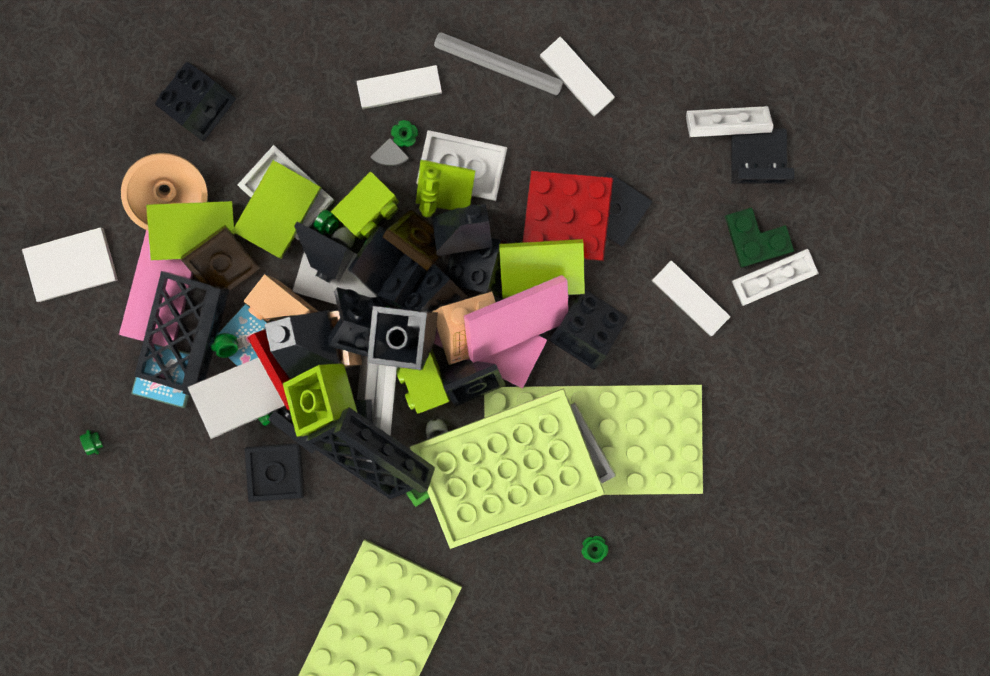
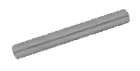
[434,32,563,95]

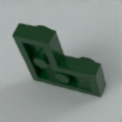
[724,207,794,268]

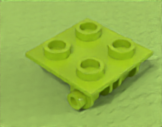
[416,160,476,217]

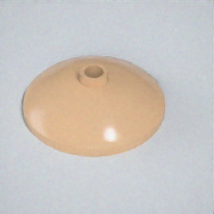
[121,153,208,230]

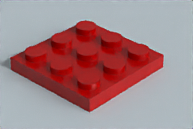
[523,171,613,261]

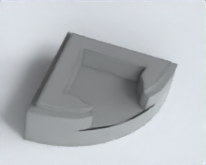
[371,138,409,166]

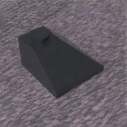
[432,204,492,256]
[294,222,355,283]
[367,306,438,370]
[264,311,342,379]
[439,360,506,407]

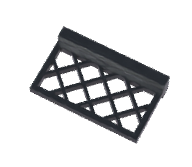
[134,271,230,396]
[305,407,435,499]

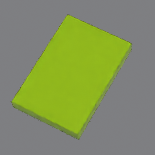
[233,160,322,259]
[146,201,234,260]
[499,239,585,299]

